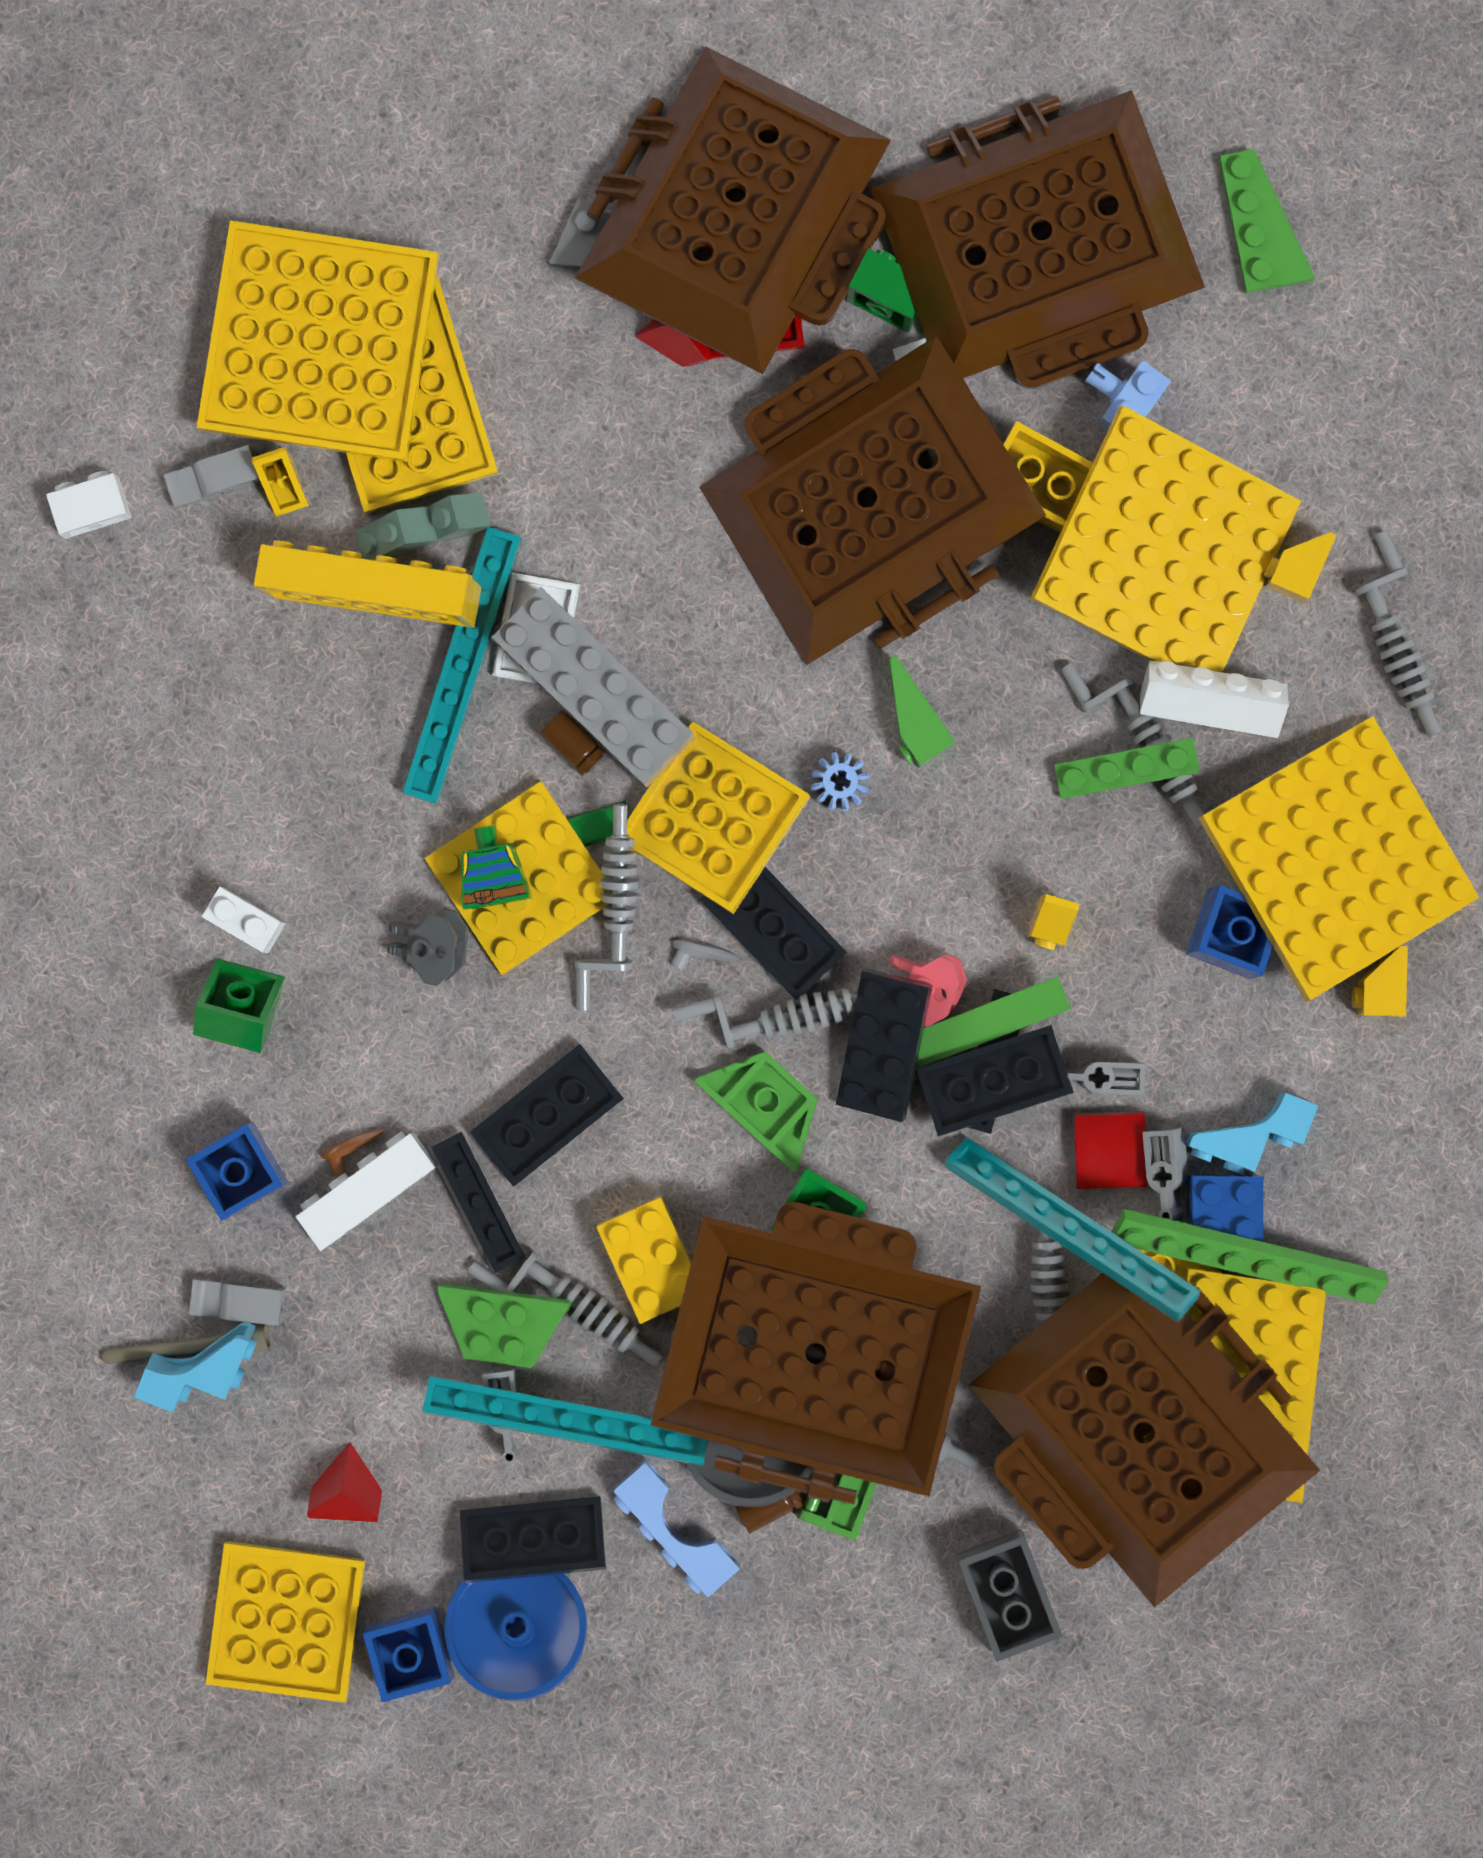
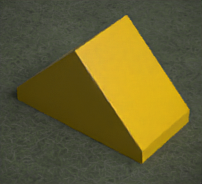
[252,447,309,517]

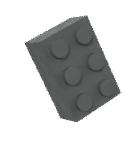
[956,1529,1063,1662]

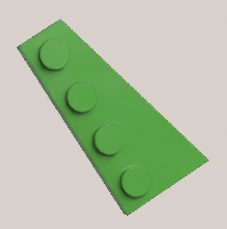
[1219,149,1315,294]

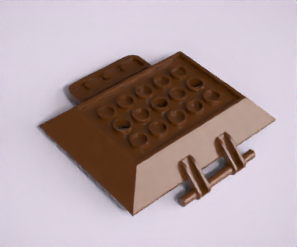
[575,47,891,374]
[870,90,1205,389]
[699,335,1047,665]
[650,1202,981,1505]
[968,1272,1321,1608]

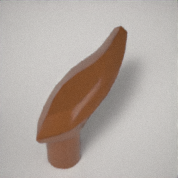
[320,1129,384,1176]

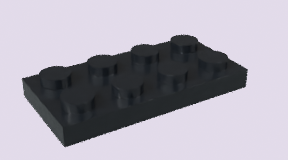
[699,867,847,1001]
[836,968,933,1122]
[917,1025,1074,1136]
[470,1044,624,1187]
[460,1496,607,1583]

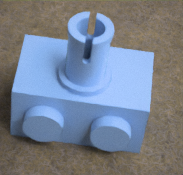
[1085,361,1171,431]

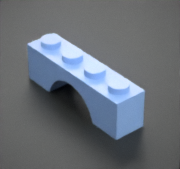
[614,1459,740,1597]

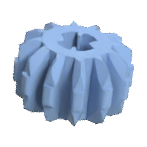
[810,752,870,812]

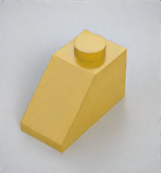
[1263,532,1337,603]
[1028,894,1080,951]
[1351,946,1408,1017]

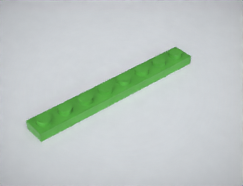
[1111,1209,1389,1305]

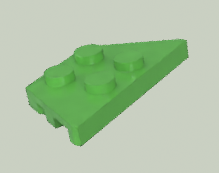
[694,1051,818,1173]
[437,1283,572,1368]

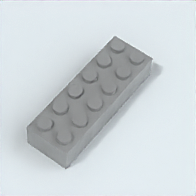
[492,587,695,789]

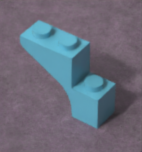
[1186,1092,1319,1175]
[133,1322,257,1413]

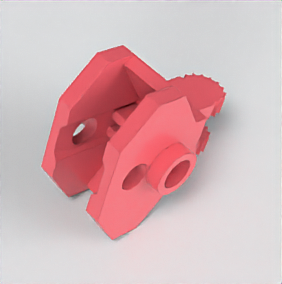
[889,953,967,1027]

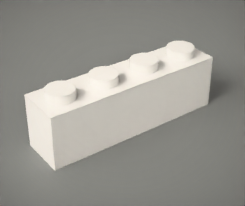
[1140,660,1289,738]
[296,1131,437,1251]

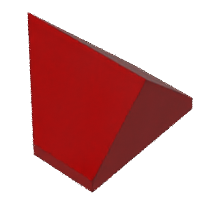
[634,319,711,367]
[307,1442,382,1522]

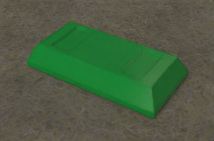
[566,801,629,847]

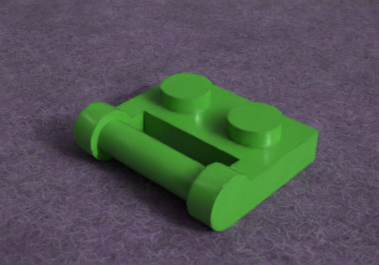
[796,1474,877,1541]

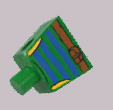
[462,826,533,910]

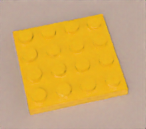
[627,721,810,914]
[424,781,612,975]
[205,1541,366,1703]

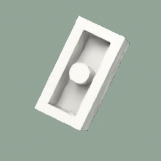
[46,471,132,539]
[202,886,286,953]

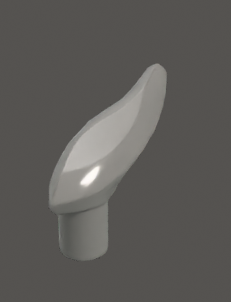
[671,939,739,970]

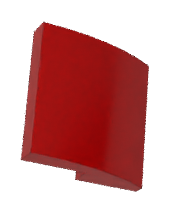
[1074,1111,1147,1189]

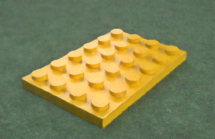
[346,274,499,514]
[1182,1268,1326,1503]

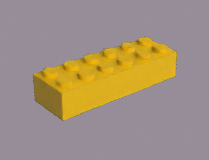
[254,540,482,628]

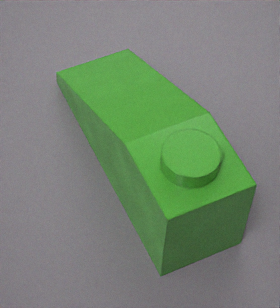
[888,655,955,768]

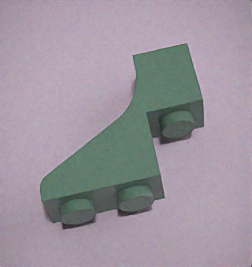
[355,492,491,561]

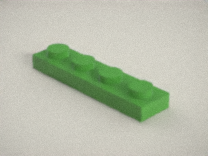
[1054,737,1201,799]

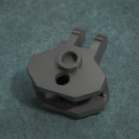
[387,908,468,986]

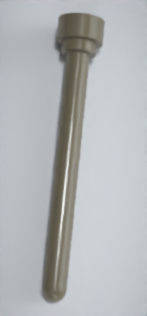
[101,1324,271,1364]

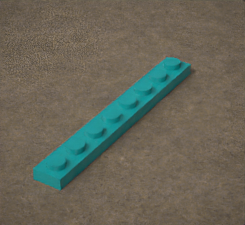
[403,527,522,804]
[945,1138,1200,1322]
[422,1376,708,1466]

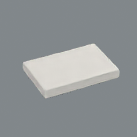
[492,572,580,684]

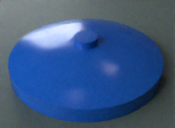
[444,1574,587,1701]

